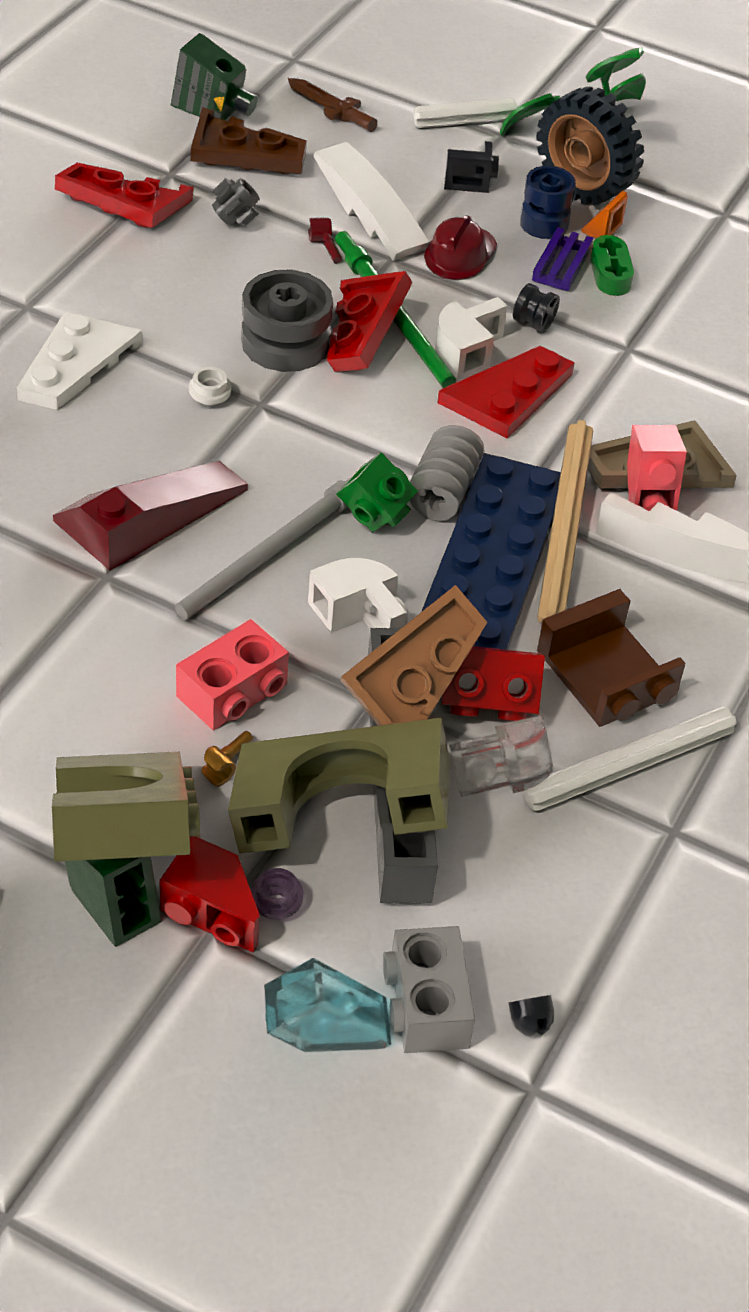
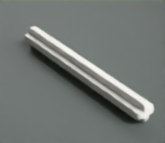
[523,706,737,811]

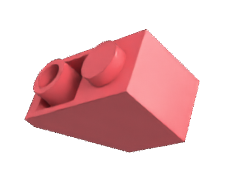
[627,425,687,511]

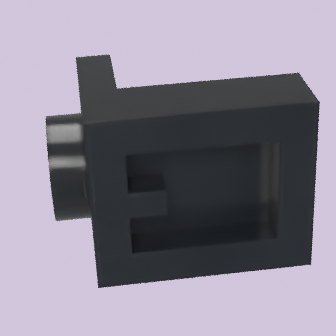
[444,141,499,193]

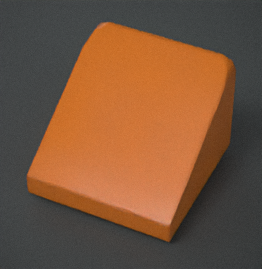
[581,190,628,238]

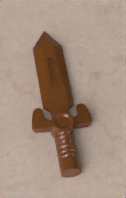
[288,78,378,132]

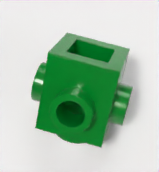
[336,452,418,532]

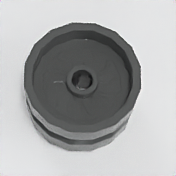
[241,269,333,372]

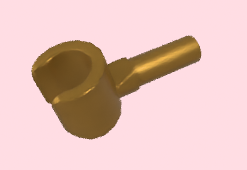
[201,731,253,786]

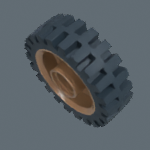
[536,87,644,205]

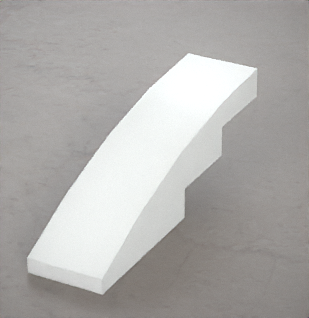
[313,142,429,261]
[596,492,749,583]

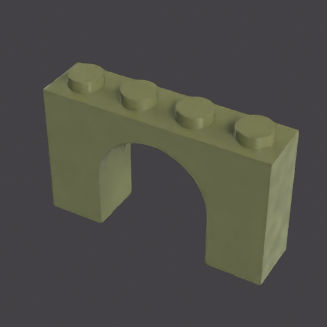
[228,717,450,854]
[52,751,200,862]

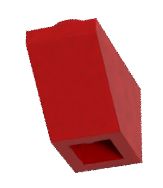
[159,837,260,953]

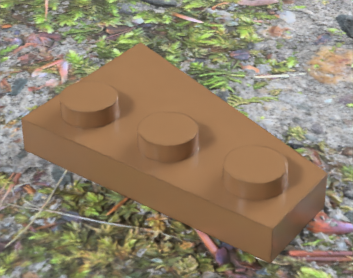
[340,585,487,726]

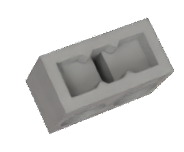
[383,926,475,1053]

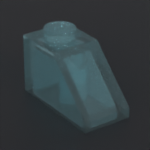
[264,958,391,1052]

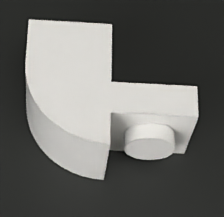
[435,297,508,382]
[308,558,408,633]

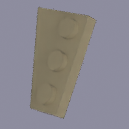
[588,420,737,488]

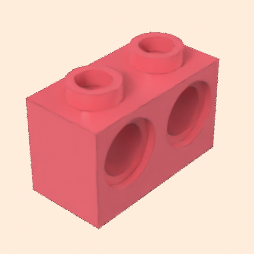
[176,619,289,731]

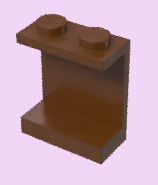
[537,589,686,727]

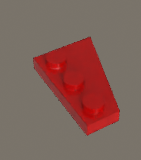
[54,162,194,228]
[327,271,413,372]
[437,346,575,439]

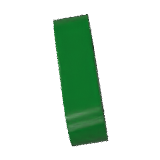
[590,235,634,296]

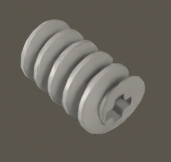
[410,425,484,521]

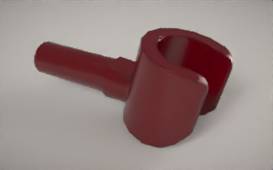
[308,217,342,264]

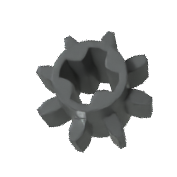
[212,178,260,226]

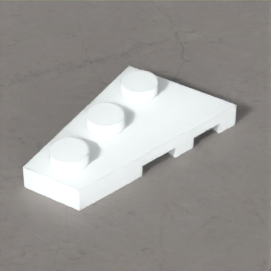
[17,311,143,410]

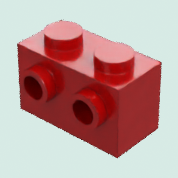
[440,646,545,721]

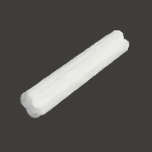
[413,98,517,128]

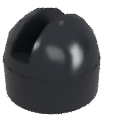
[508,995,554,1037]

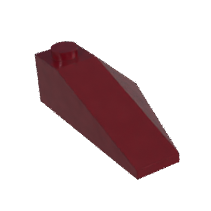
[53,461,248,571]

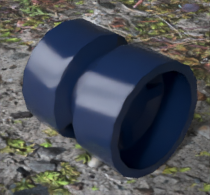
[520,165,576,239]

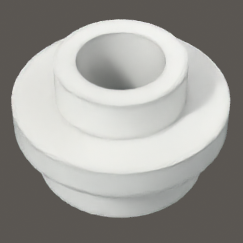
[189,367,231,405]

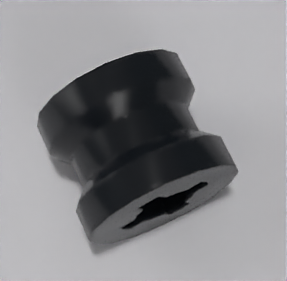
[513,283,560,332]

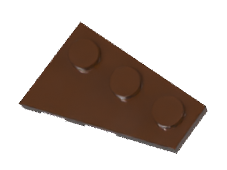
[191,107,307,174]

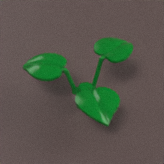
[500,47,646,137]

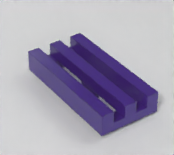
[532,227,594,291]

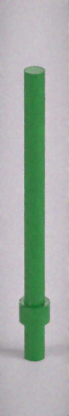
[335,231,456,388]

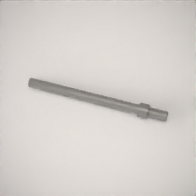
[175,478,350,620]

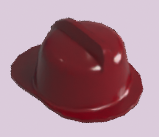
[424,215,497,280]

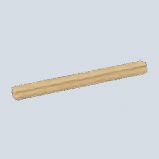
[537,420,593,623]

